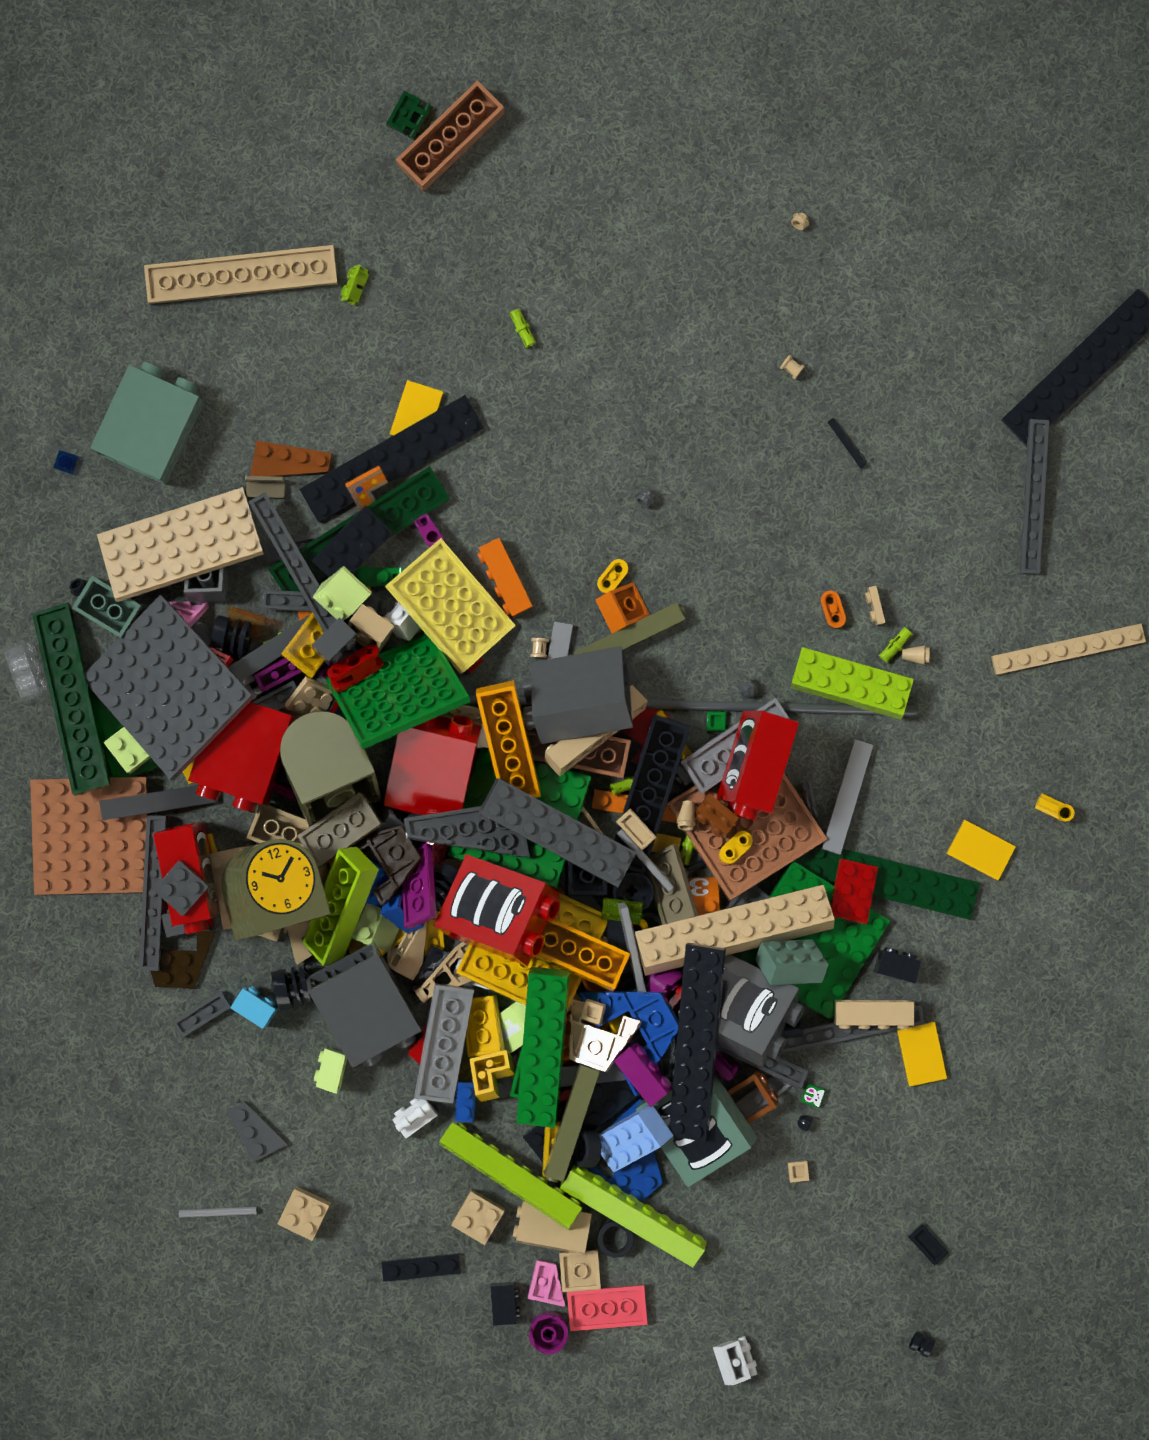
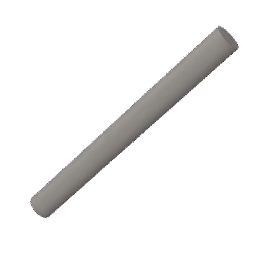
[617,829,674,891]
[179,1207,257,1218]

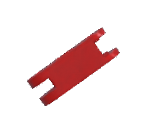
[327,645,383,691]

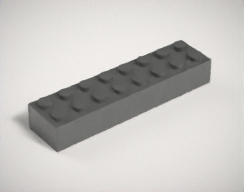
[478,778,636,887]

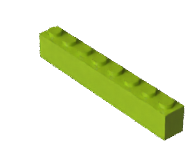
[439,1122,582,1230]
[560,1163,707,1268]

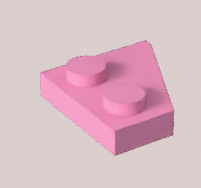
[169,601,209,627]
[528,1259,565,1307]

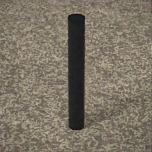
[827,418,866,469]

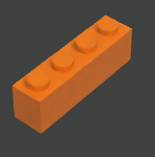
[477,538,533,618]

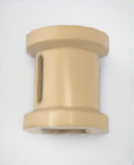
[780,355,805,380]
[530,638,549,658]

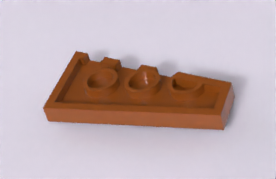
[250,440,332,477]

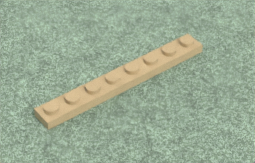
[991,623,1146,675]

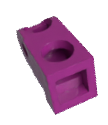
[413,513,446,548]

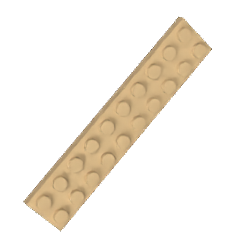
[144,245,338,304]

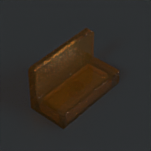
[226,606,267,640]

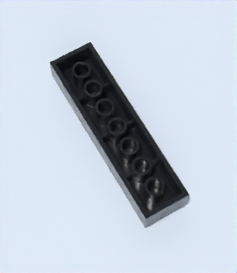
[614,714,691,874]

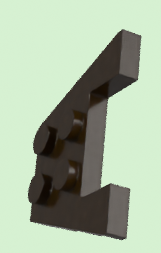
[351,825,422,906]
[139,928,215,989]

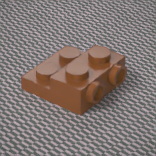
[695,793,739,839]

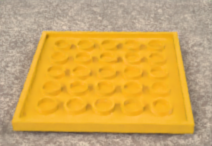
[456,892,610,1010]

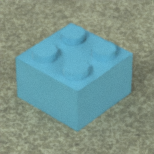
[230,986,279,1029]

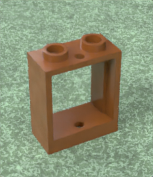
[726,1070,779,1124]

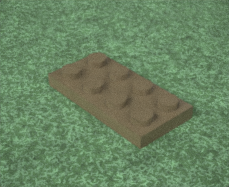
[298,792,383,869]
[646,844,698,925]

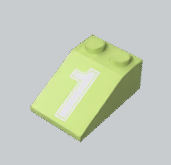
[499,1001,526,1053]

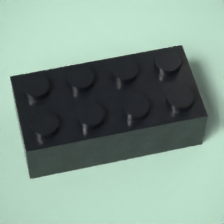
[311,505,393,577]

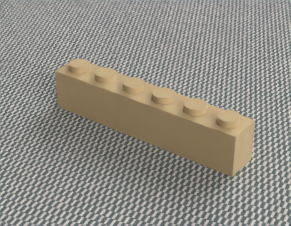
[544,685,648,776]

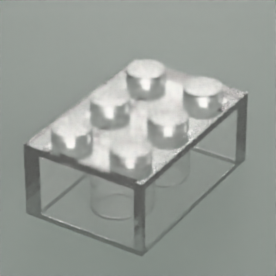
[2,639,50,704]

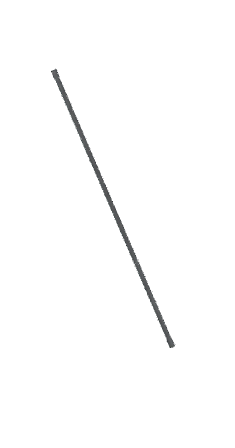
[334,695,918,717]

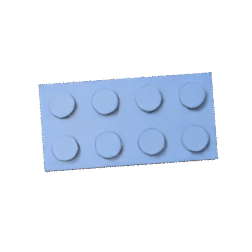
[599,1105,673,1173]

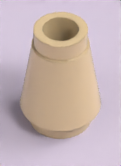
[902,645,930,665]
[676,800,696,831]

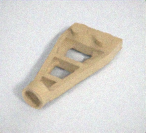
[415,942,472,1003]

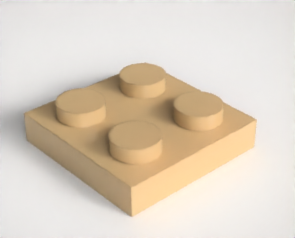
[285,677,335,715]
[559,1249,601,1292]

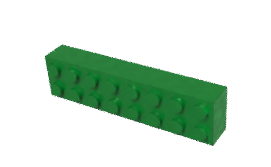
[516,967,571,1128]

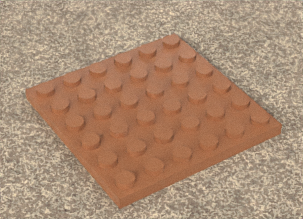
[667,773,827,901]
[30,777,148,895]

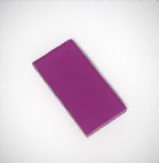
[402,843,436,929]

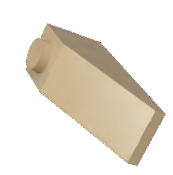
[388,922,427,981]

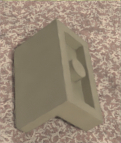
[245,476,286,499]

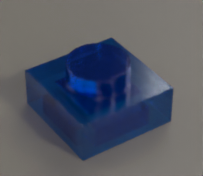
[53,450,78,475]

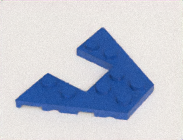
[578,991,679,1096]
[566,1099,662,1202]

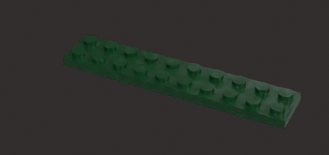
[268,466,450,592]
[32,602,111,796]
[783,843,980,920]

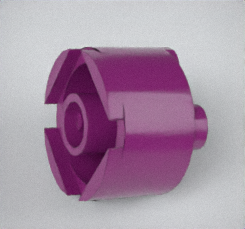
[646,968,683,1001]
[529,1311,568,1354]

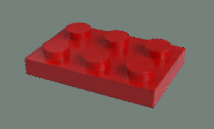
[830,859,878,924]

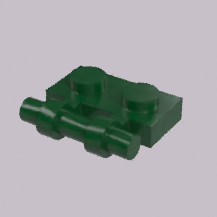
[386,91,433,140]

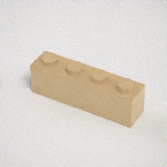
[834,1000,914,1029]

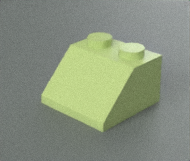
[313,566,372,621]
[352,904,400,953]
[314,1047,347,1094]

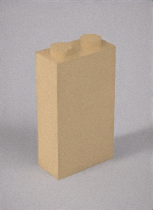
[513,1202,592,1255]

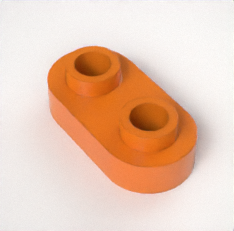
[820,591,846,628]

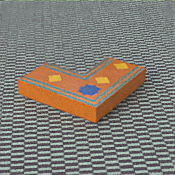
[345,466,388,510]

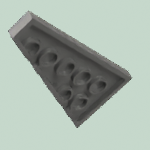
[404,806,530,858]

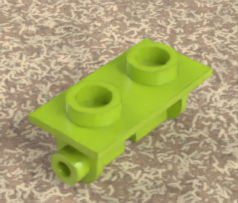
[340,264,369,306]

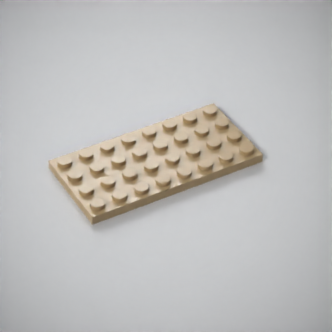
[97,487,264,602]

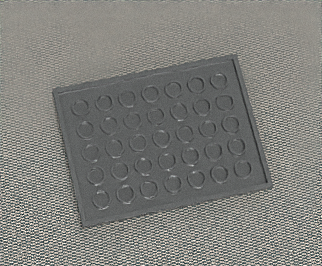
[86,595,255,781]

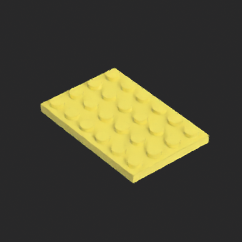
[385,538,516,674]

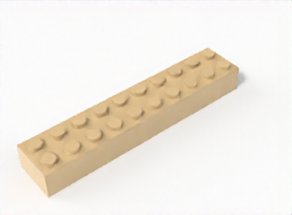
[635,885,835,976]

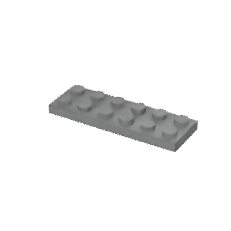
[680,698,789,794]
[414,983,474,1103]

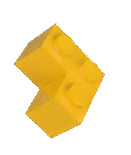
[470,1050,515,1102]

